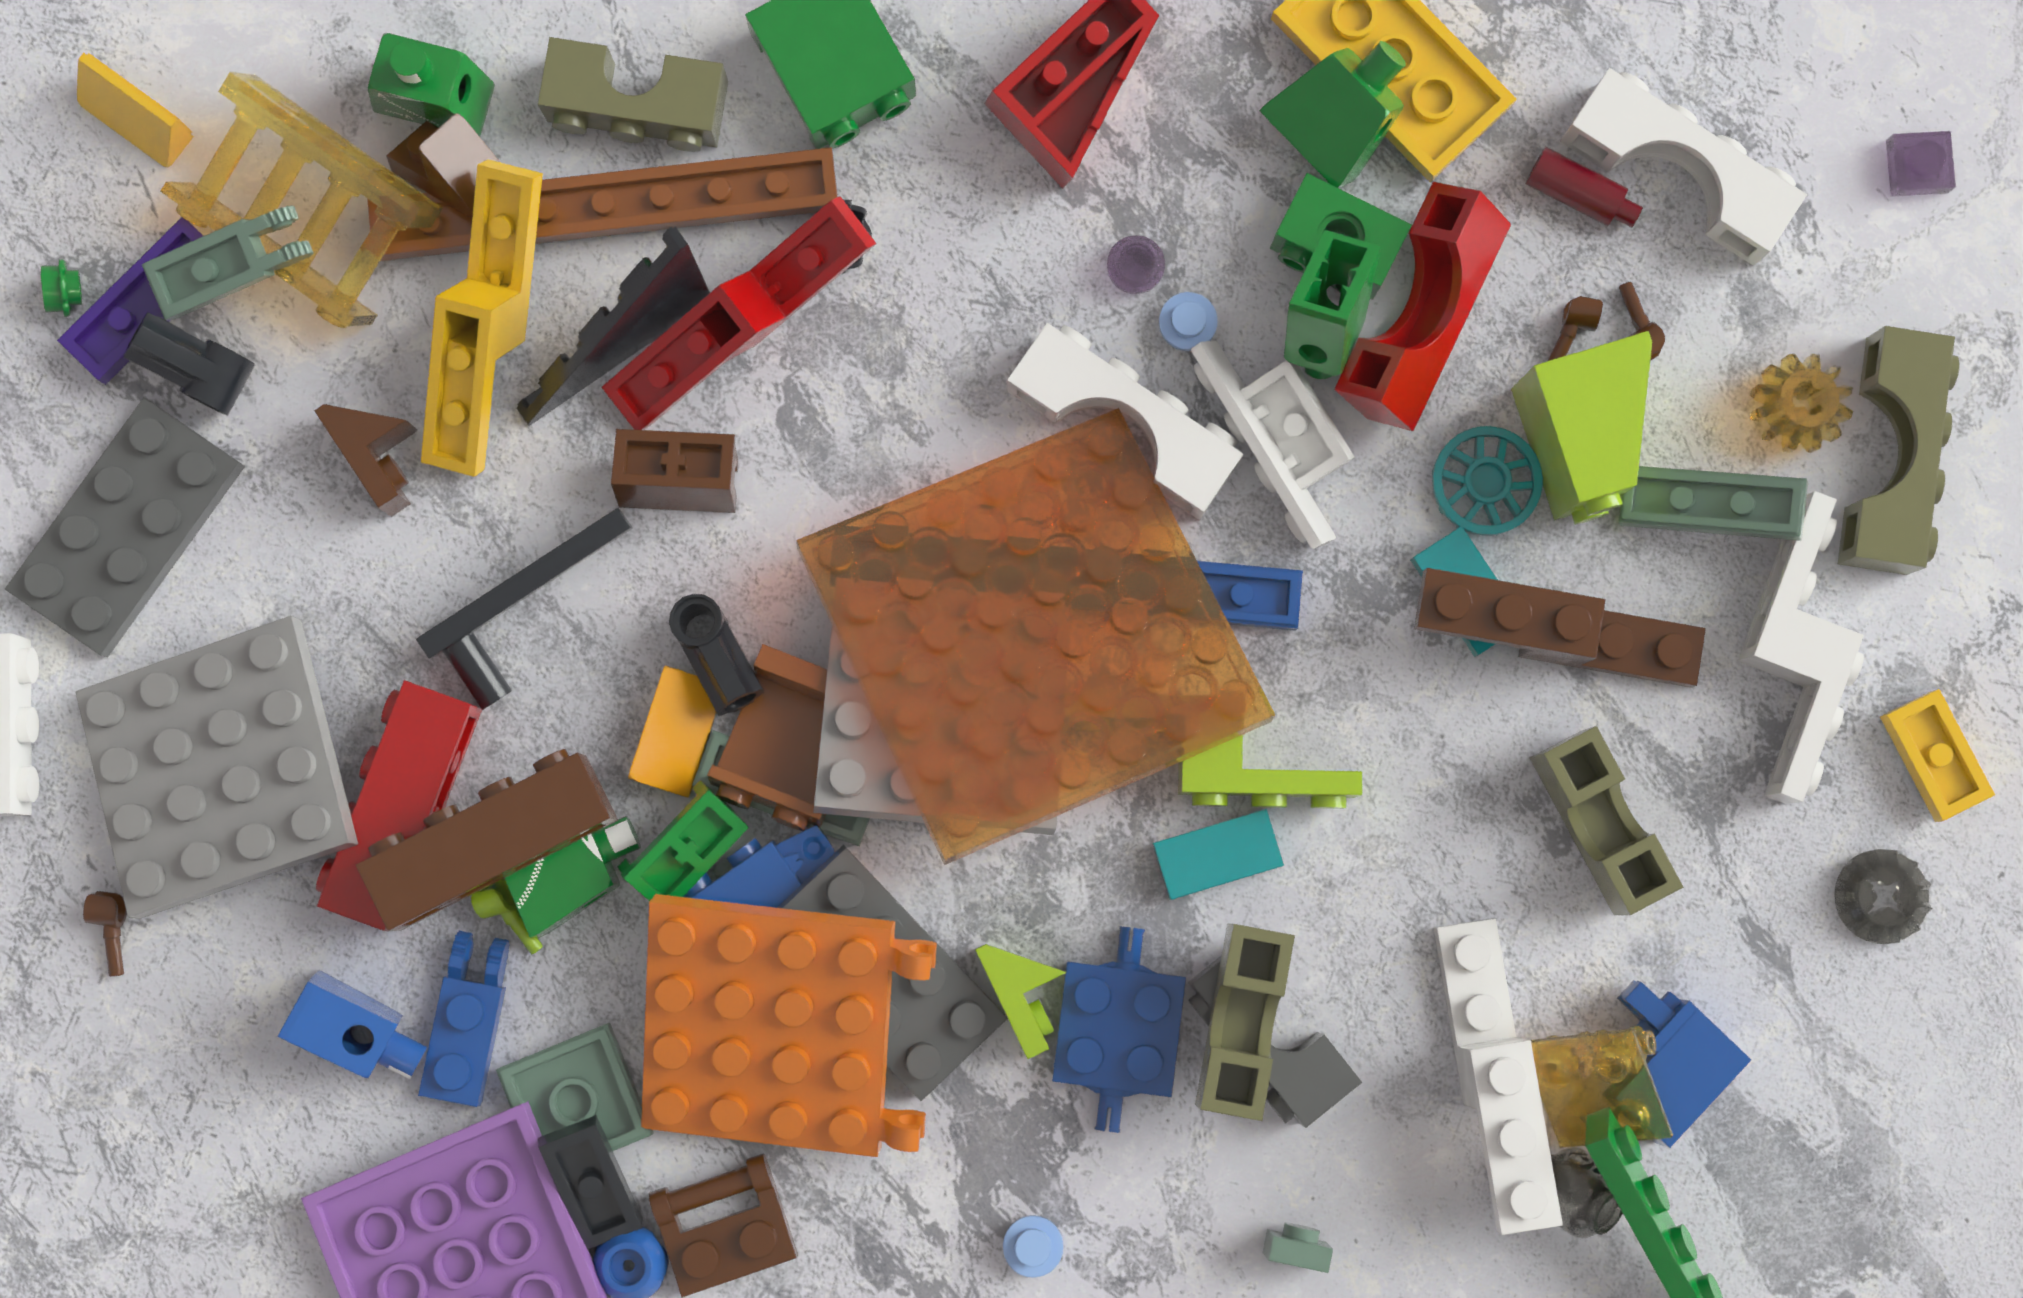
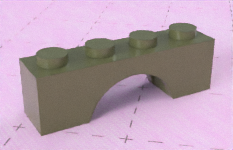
[1837,326,1959,575]

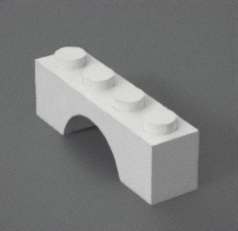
[1560,68,1807,266]
[1007,323,1243,521]

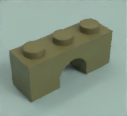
[538,37,729,152]
[1530,726,1684,915]
[1195,923,1295,1121]

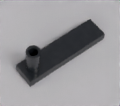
[416,508,633,710]

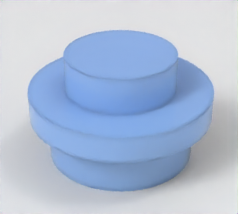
[1159,292,1218,351]
[1003,1215,1063,1278]

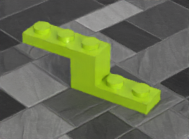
[1063,694,1362,809]

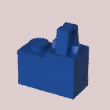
[1603,980,1752,1148]

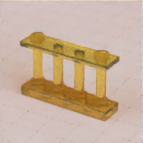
[160,72,443,328]

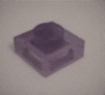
[1886,131,1956,196]

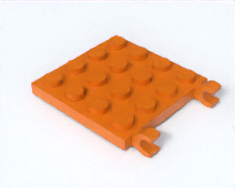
[641,894,937,1157]

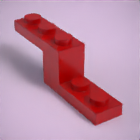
[601,196,877,430]

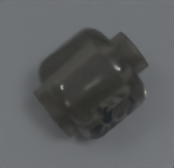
[1551,1147,1623,1239]

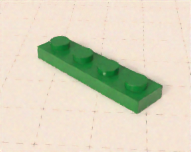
[1585,1107,1723,1298]

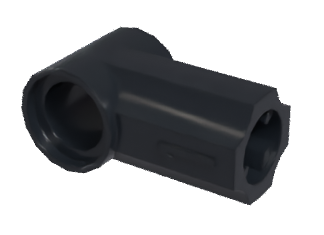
[123,312,255,416]
[669,594,764,716]

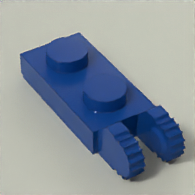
[418,930,510,1107]

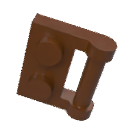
[649,1153,798,1297]

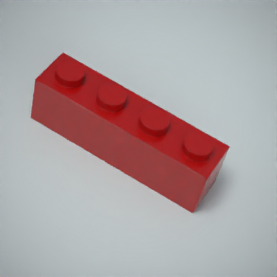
[316,680,482,931]

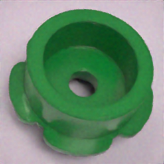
[41,259,82,317]

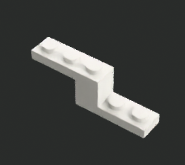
[1738,491,1864,804]
[0,633,39,816]
[1433,918,1563,1235]

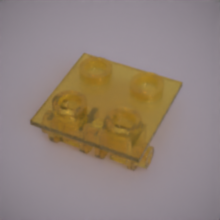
[1531,1025,1673,1148]

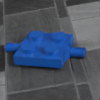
[1052,926,1186,1133]

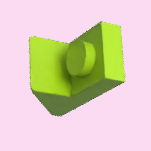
[975,944,1067,1059]

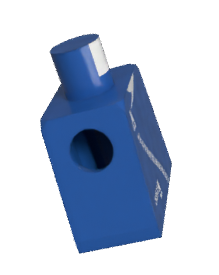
[277,970,427,1080]

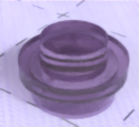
[1107,235,1165,294]

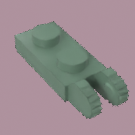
[142,205,313,320]

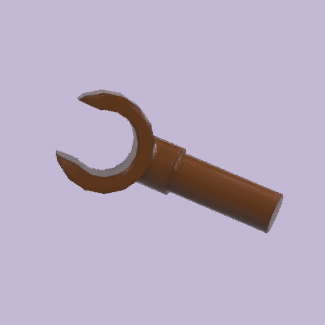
[1619,282,1665,361]
[1548,296,1603,361]
[83,891,127,977]

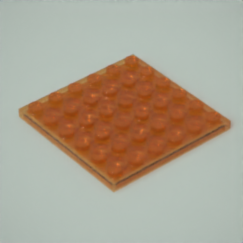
[796,408,1275,865]

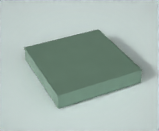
[496,1023,654,1151]

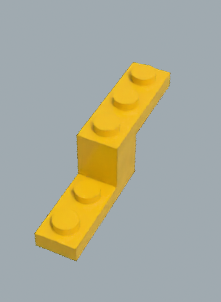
[421,159,543,477]

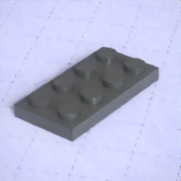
[5,397,245,658]
[777,844,1008,1101]

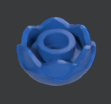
[592,1227,669,1298]

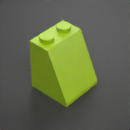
[1511,331,1652,525]

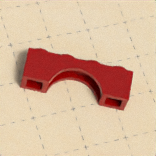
[1334,182,1511,431]

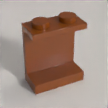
[707,644,827,831]

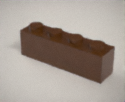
[356,749,618,931]

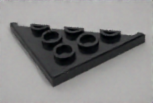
[516,226,710,426]

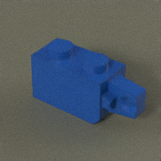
[683,825,835,908]

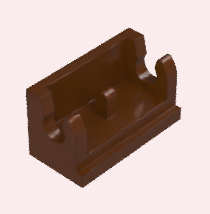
[611,429,738,513]

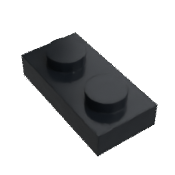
[538,1115,643,1249]

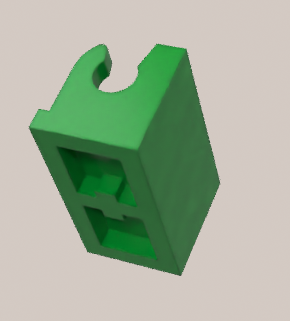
[617,780,749,901]

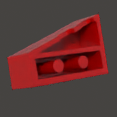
[984,0,1159,189]

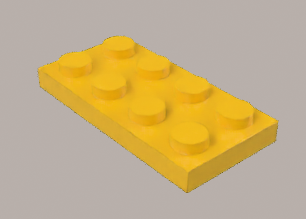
[1271,0,1517,182]

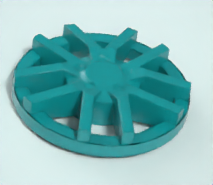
[1432,426,1543,536]

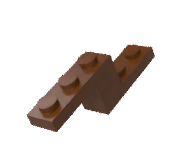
[1414,568,1706,688]

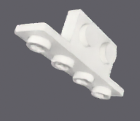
[1191,341,1355,549]

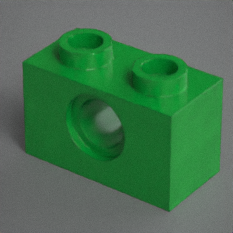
[1270,173,1412,300]

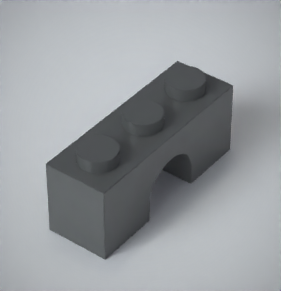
[1188,955,1362,1128]

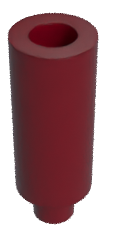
[1525,146,1643,228]

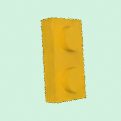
[1880,689,1995,822]

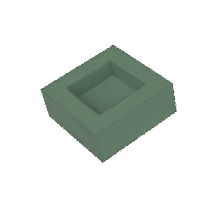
[1263,1223,1333,1273]

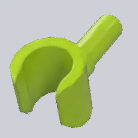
[471,879,543,955]

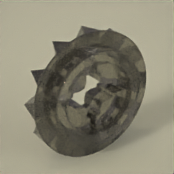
[1834,849,1932,944]

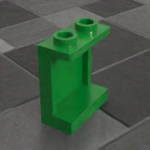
[745,0,916,149]

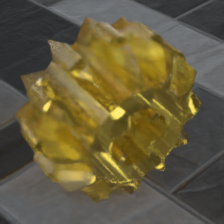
[1749,354,1854,453]

